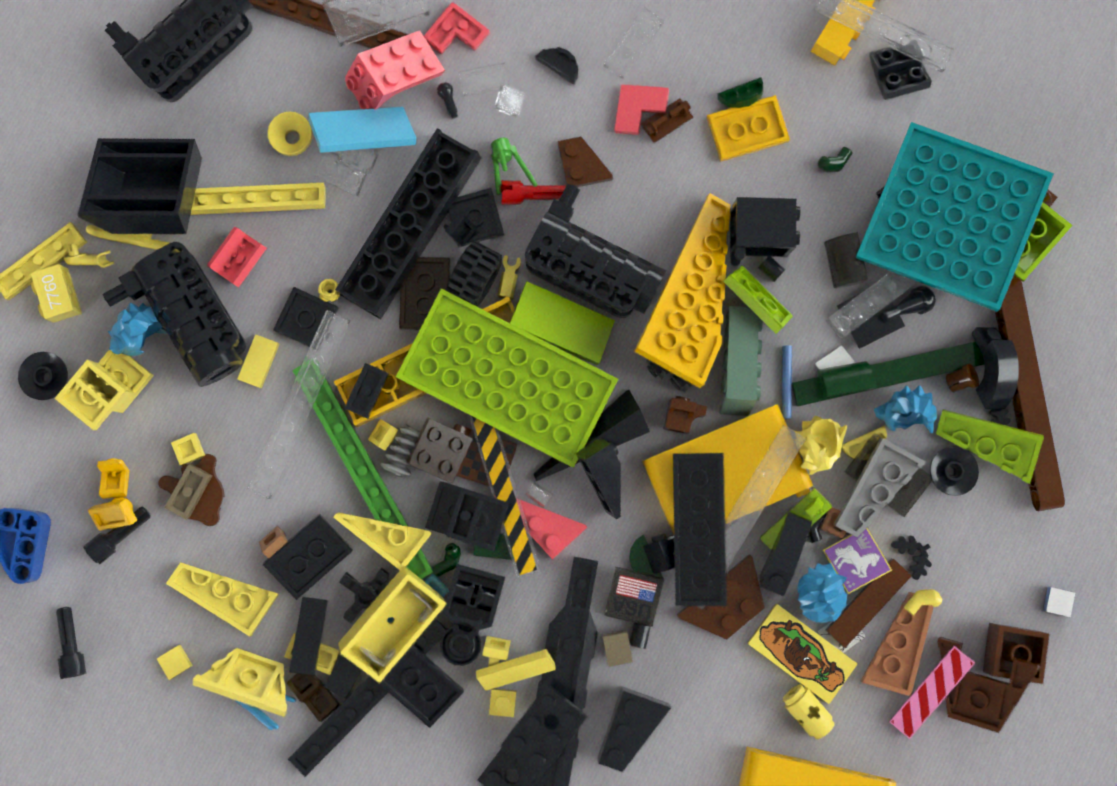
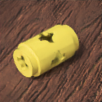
[782,684,835,740]

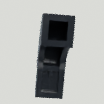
[971,327,1019,409]

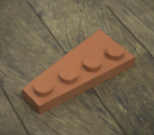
[860,592,934,696]

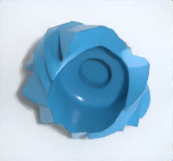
[108,303,167,357]
[874,385,937,434]
[797,563,847,623]

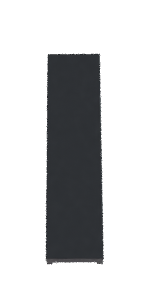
[335,128,482,320]

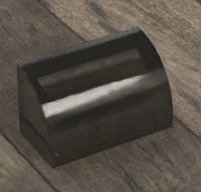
[824,232,868,289]

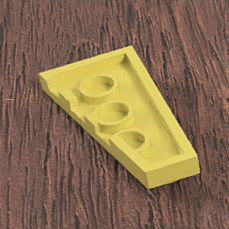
[166,562,279,637]

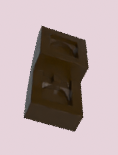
[286,674,341,722]

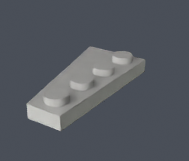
[833,438,926,538]

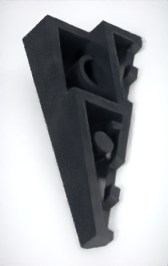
[533,390,650,482]

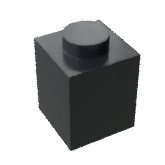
[643,533,675,574]

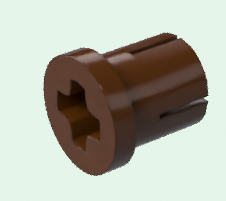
[946,364,979,393]

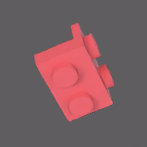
[207,227,267,288]

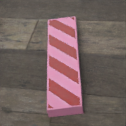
[889,646,975,739]

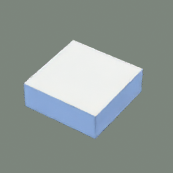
[1043,587,1075,617]

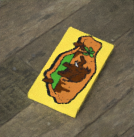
[747,603,858,704]

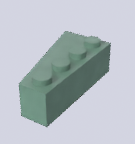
[719,306,763,416]

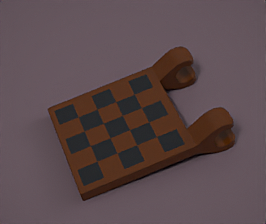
[453,424,518,488]

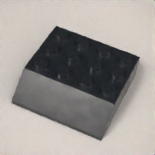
[77,138,202,234]

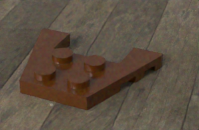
[937,637,1040,733]

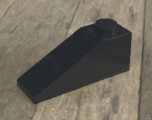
[576,437,621,520]
[760,512,812,596]

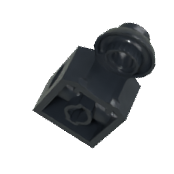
[440,564,505,666]

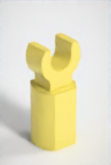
[497,255,521,300]

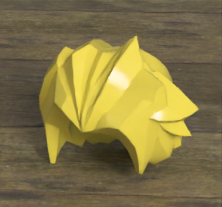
[794,416,847,475]

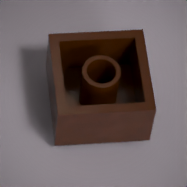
[983,623,1050,684]

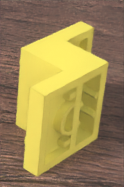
[55,350,154,430]

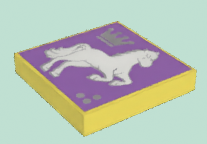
[822,528,892,595]

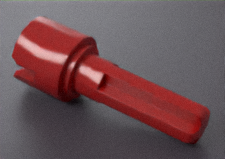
[501,180,566,205]

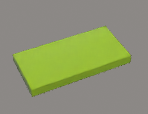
[510,281,615,365]

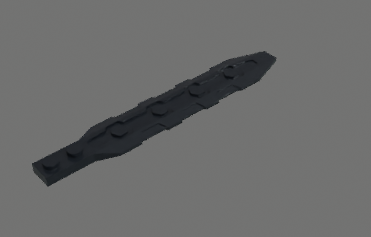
[536,556,598,786]

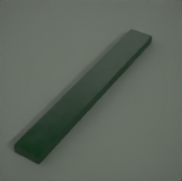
[792,341,984,407]

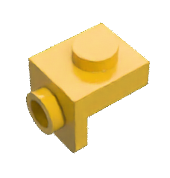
[97,458,130,499]

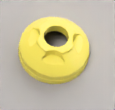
[267,111,312,156]

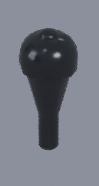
[881,286,936,321]

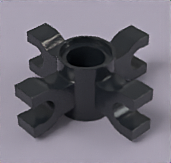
[339,568,389,623]

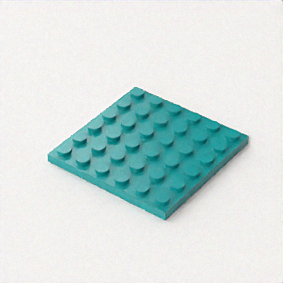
[855,122,1054,312]

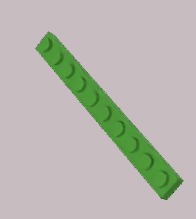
[292,358,434,579]

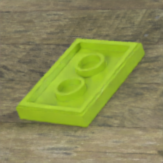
[723,265,793,334]

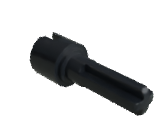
[83,506,151,565]
[56,607,86,679]

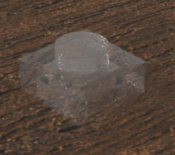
[494,85,525,117]

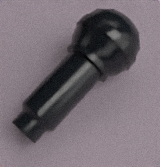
[437,82,458,119]

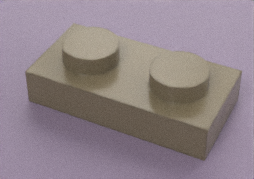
[164,464,213,519]

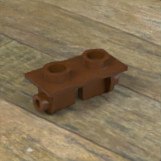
[641,98,694,143]

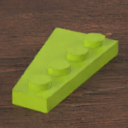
[936,409,1044,484]

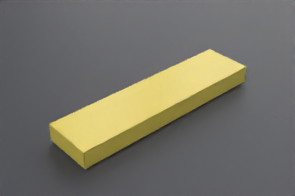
[0,222,87,300]

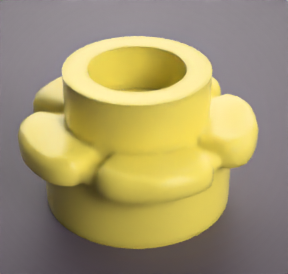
[318,279,340,302]

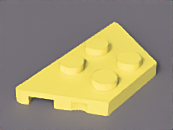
[193,648,287,717]

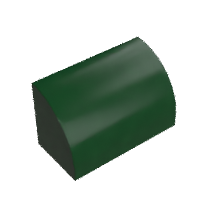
[817,361,877,398]

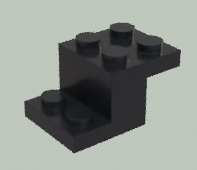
[425,481,509,551]

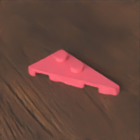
[494,495,587,560]

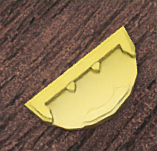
[841,426,887,460]

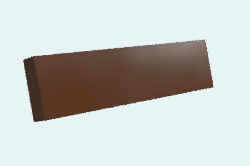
[825,558,912,648]

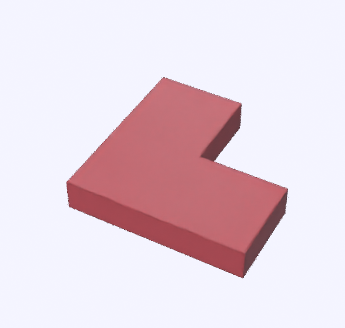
[424,1,490,55]
[614,84,669,135]

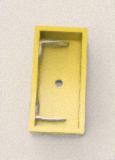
[338,566,446,683]

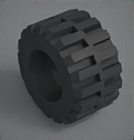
[447,241,502,306]

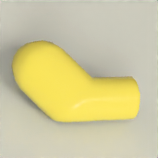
[903,589,942,615]

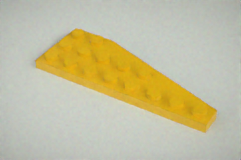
[634,193,730,388]

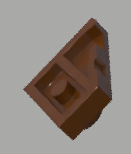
[558,136,613,188]

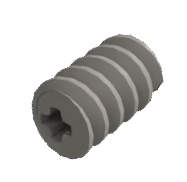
[380,424,420,479]

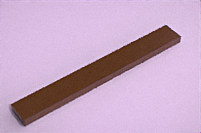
[248,0,408,49]

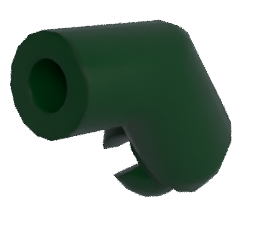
[818,147,853,172]
[432,543,461,577]

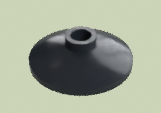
[18,352,68,400]
[930,447,979,496]

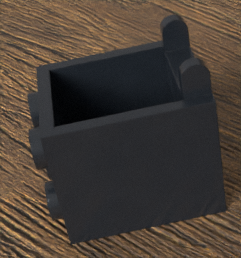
[730,197,801,267]

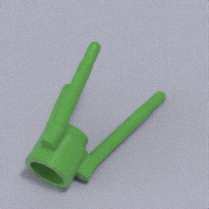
[491,138,537,195]

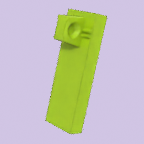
[760,487,832,549]

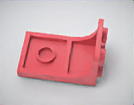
[345,30,445,110]

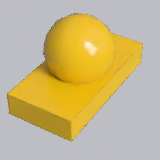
[88,497,137,531]

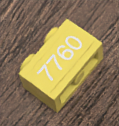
[31,264,82,323]

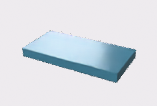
[308,107,417,153]

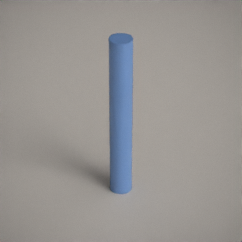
[782,345,792,419]

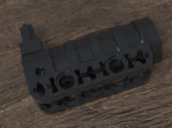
[105,0,253,103]
[525,184,667,318]
[102,242,246,387]

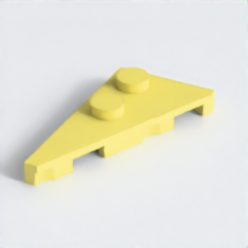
[333,512,432,570]

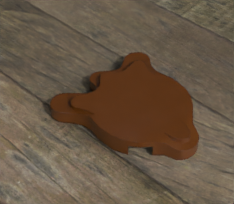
[158,454,225,526]

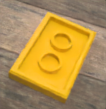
[707,95,790,162]

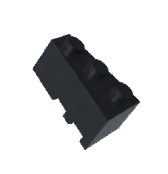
[597,686,671,772]

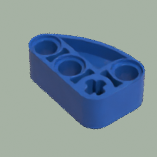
[0,508,51,584]

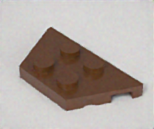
[677,554,765,640]

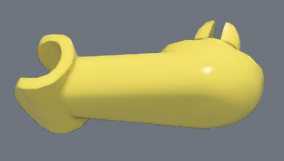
[63,243,114,268]

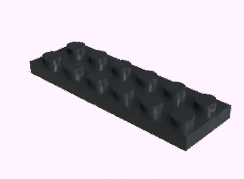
[673,453,727,606]

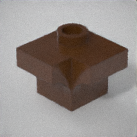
[663,396,707,434]

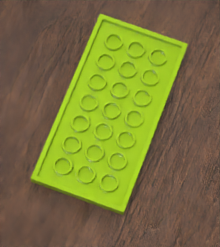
[396,289,618,468]

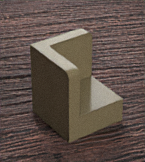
[602,630,633,667]

